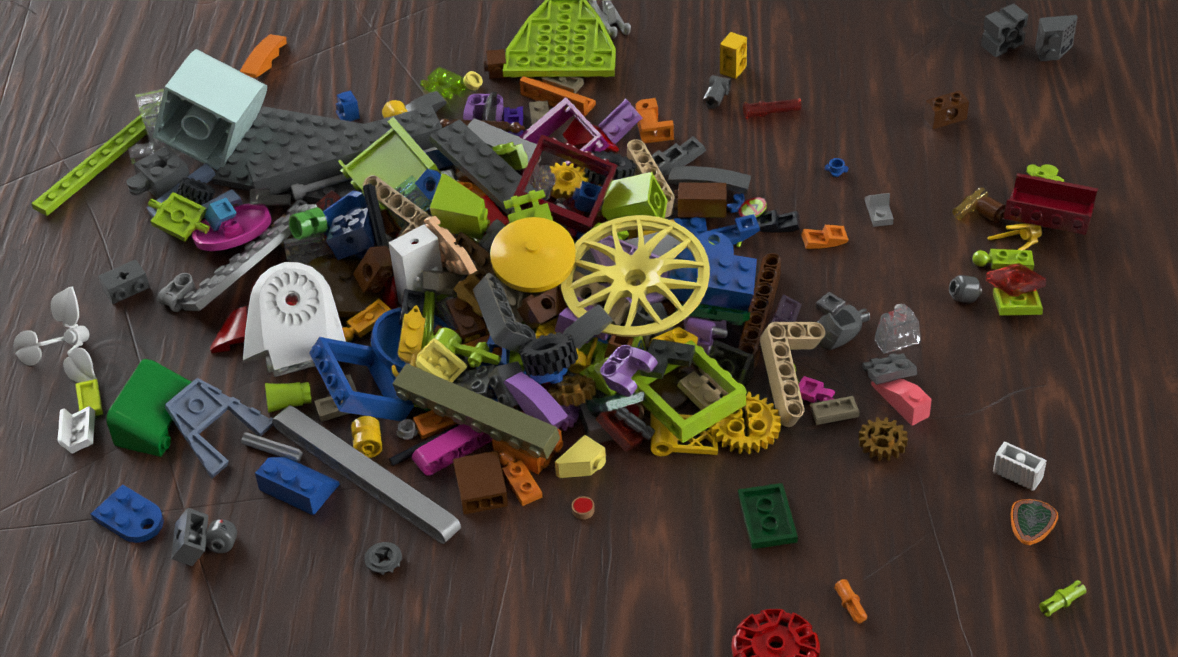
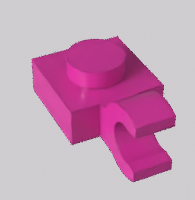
[799,376,835,403]

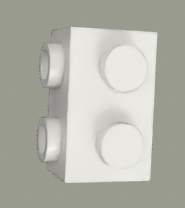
[58,406,95,453]

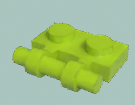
[503,190,553,223]

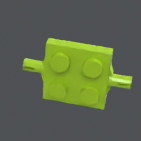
[148,192,210,241]

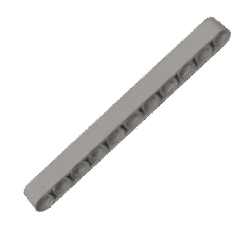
[272,406,461,544]

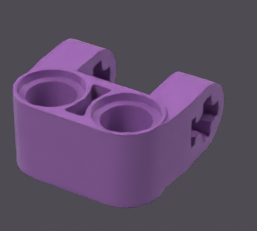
[463,94,504,121]
[600,345,658,397]

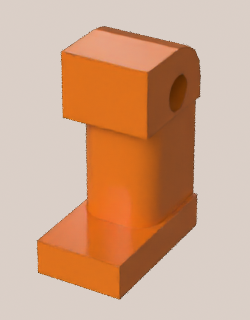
[636,98,674,144]

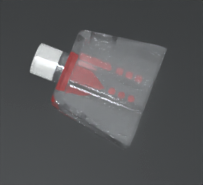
[875,304,921,354]

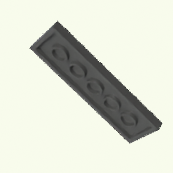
[429,119,537,215]

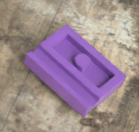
[598,99,643,144]

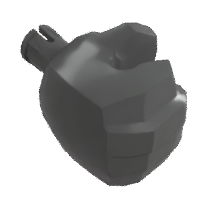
[817,305,870,351]

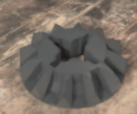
[365,542,402,575]

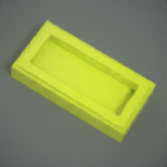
[75,379,103,416]

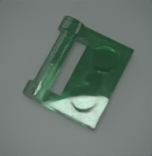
[587,391,646,412]

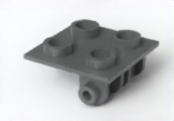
[454,364,495,399]

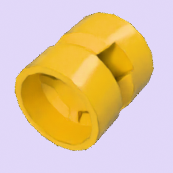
[351,416,382,458]

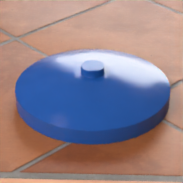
[371,308,449,373]

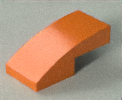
[801,224,849,249]

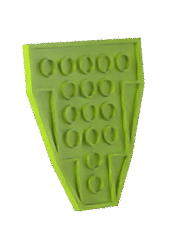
[503,0,616,78]

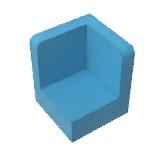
[204,198,237,232]

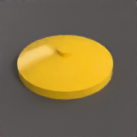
[490,217,576,293]

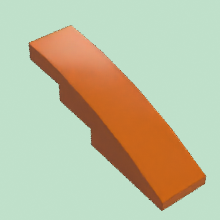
[240,34,287,78]

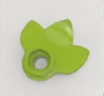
[1026,164,1064,182]

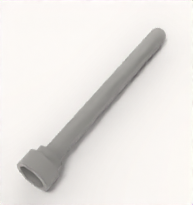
[290,174,352,200]

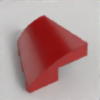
[210,306,248,353]

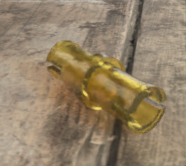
[952,187,988,220]

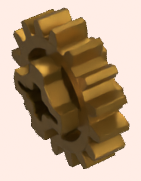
[548,374,597,407]
[858,417,908,461]

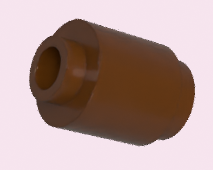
[976,197,1006,223]

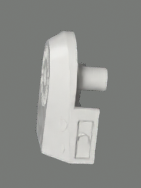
[243,262,346,377]

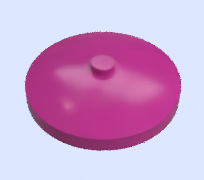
[192,203,272,251]

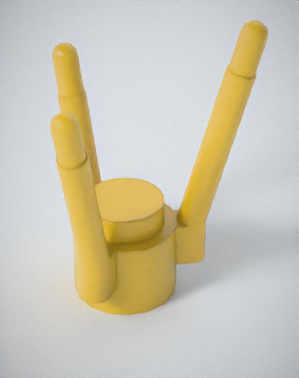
[987,223,1042,250]
[568,337,598,374]

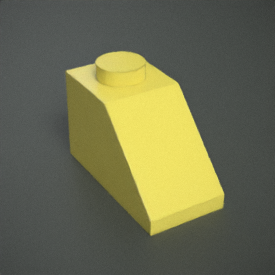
[555,435,606,478]

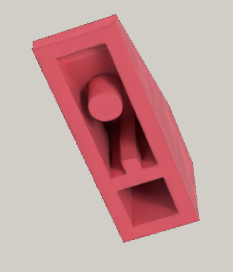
[871,379,932,426]

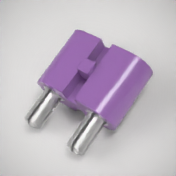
[686,316,728,356]

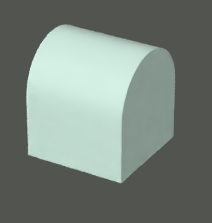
[153,49,267,170]

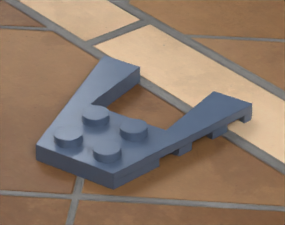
[146,163,243,218]
[165,378,273,479]

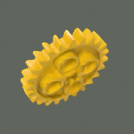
[709,392,781,454]

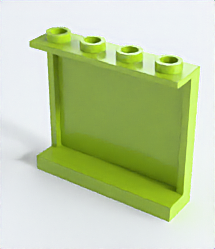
[338,117,442,216]

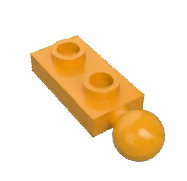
[342,299,392,343]

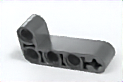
[473,273,536,353]

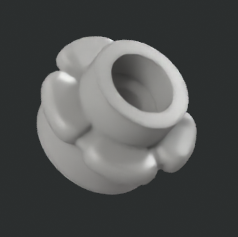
[396,419,418,440]

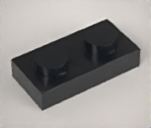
[399,289,425,325]

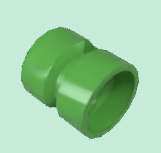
[289,207,327,240]

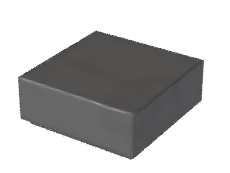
[816,292,846,317]

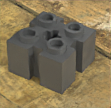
[981,4,1028,57]

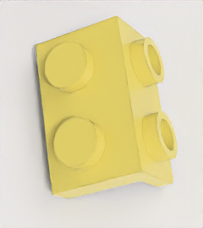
[415,338,467,382]

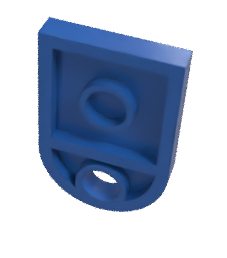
[91,484,164,543]

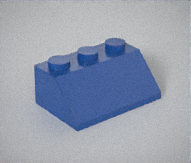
[255,457,340,516]

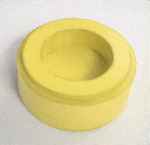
[463,71,483,90]

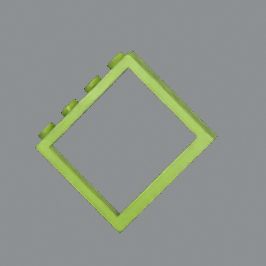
[631,340,747,443]

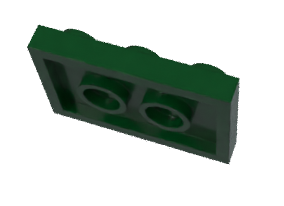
[738,483,798,549]

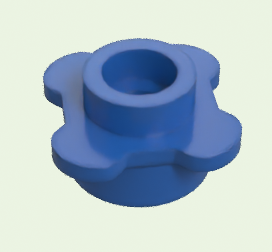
[825,158,848,177]

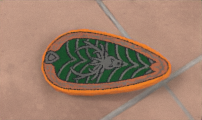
[1010,499,1058,545]

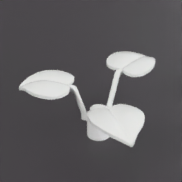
[13,286,97,383]

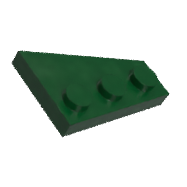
[675,303,751,325]

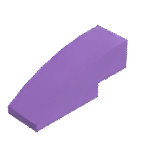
[504,372,568,427]

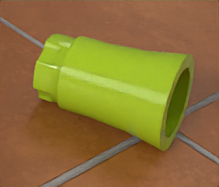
[265,382,311,413]

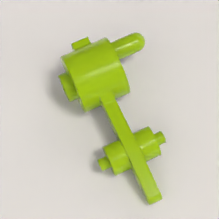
[428,328,501,367]

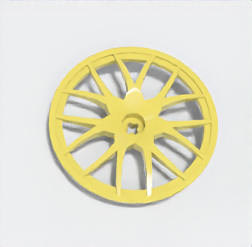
[561,215,710,337]

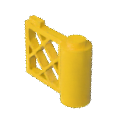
[650,413,718,456]

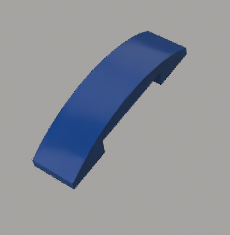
[689,214,760,245]

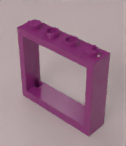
[519,97,609,170]

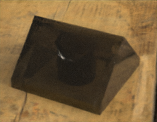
[701,340,754,387]

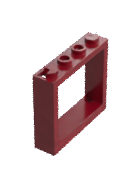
[513,135,617,234]

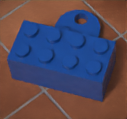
[665,231,757,311]

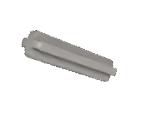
[241,432,303,462]

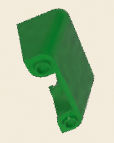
[106,359,192,457]

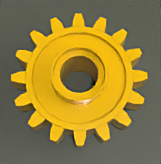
[543,162,588,202]

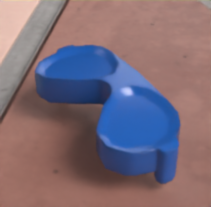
[726,193,745,213]

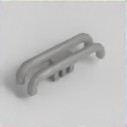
[589,0,631,39]

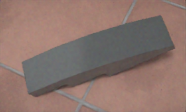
[634,136,706,177]
[667,166,751,194]

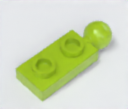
[972,249,1034,271]

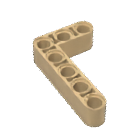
[627,139,675,218]
[363,175,430,251]
[760,322,825,427]

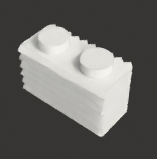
[993,441,1047,491]

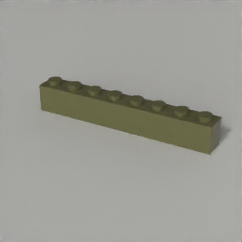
[392,363,560,460]

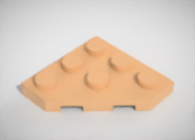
[423,216,477,275]

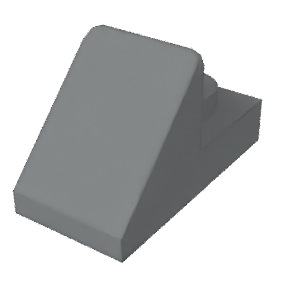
[864,193,894,227]

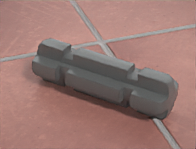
[614,406,655,439]

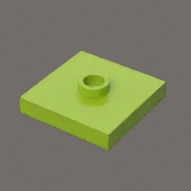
[993,287,1043,315]

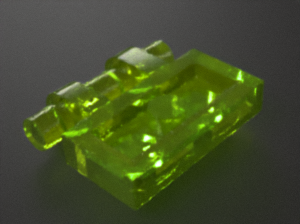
[420,67,466,99]

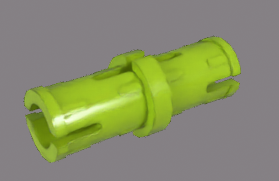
[1039,580,1086,617]

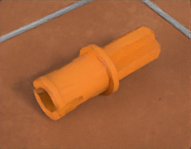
[834,579,867,624]

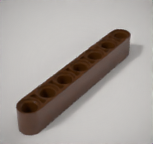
[738,253,781,370]

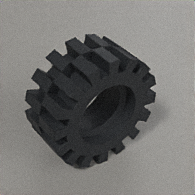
[176,177,215,205]

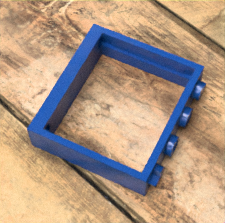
[309,337,414,421]

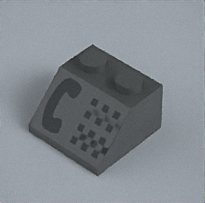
[1035,15,1078,61]

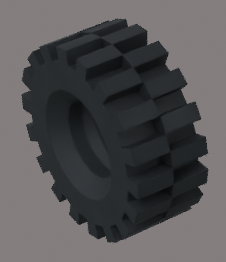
[584,151,636,186]
[519,332,578,376]

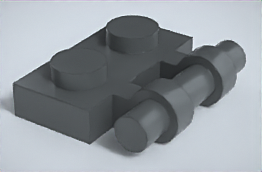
[862,353,917,385]

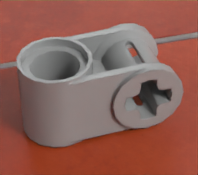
[157,273,196,312]

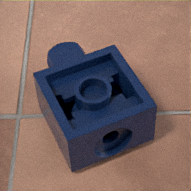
[326,206,375,260]

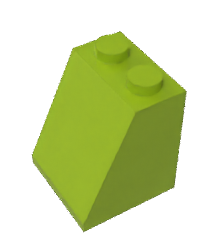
[601,172,668,221]
[430,173,490,239]

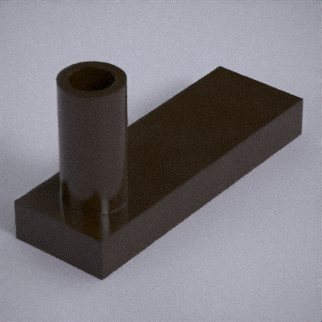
[454,232,498,278]

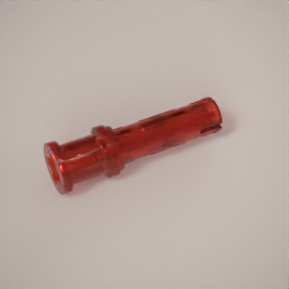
[743,98,802,119]

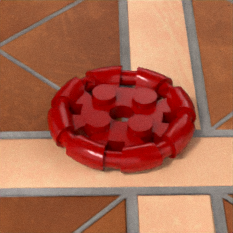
[731,609,820,657]

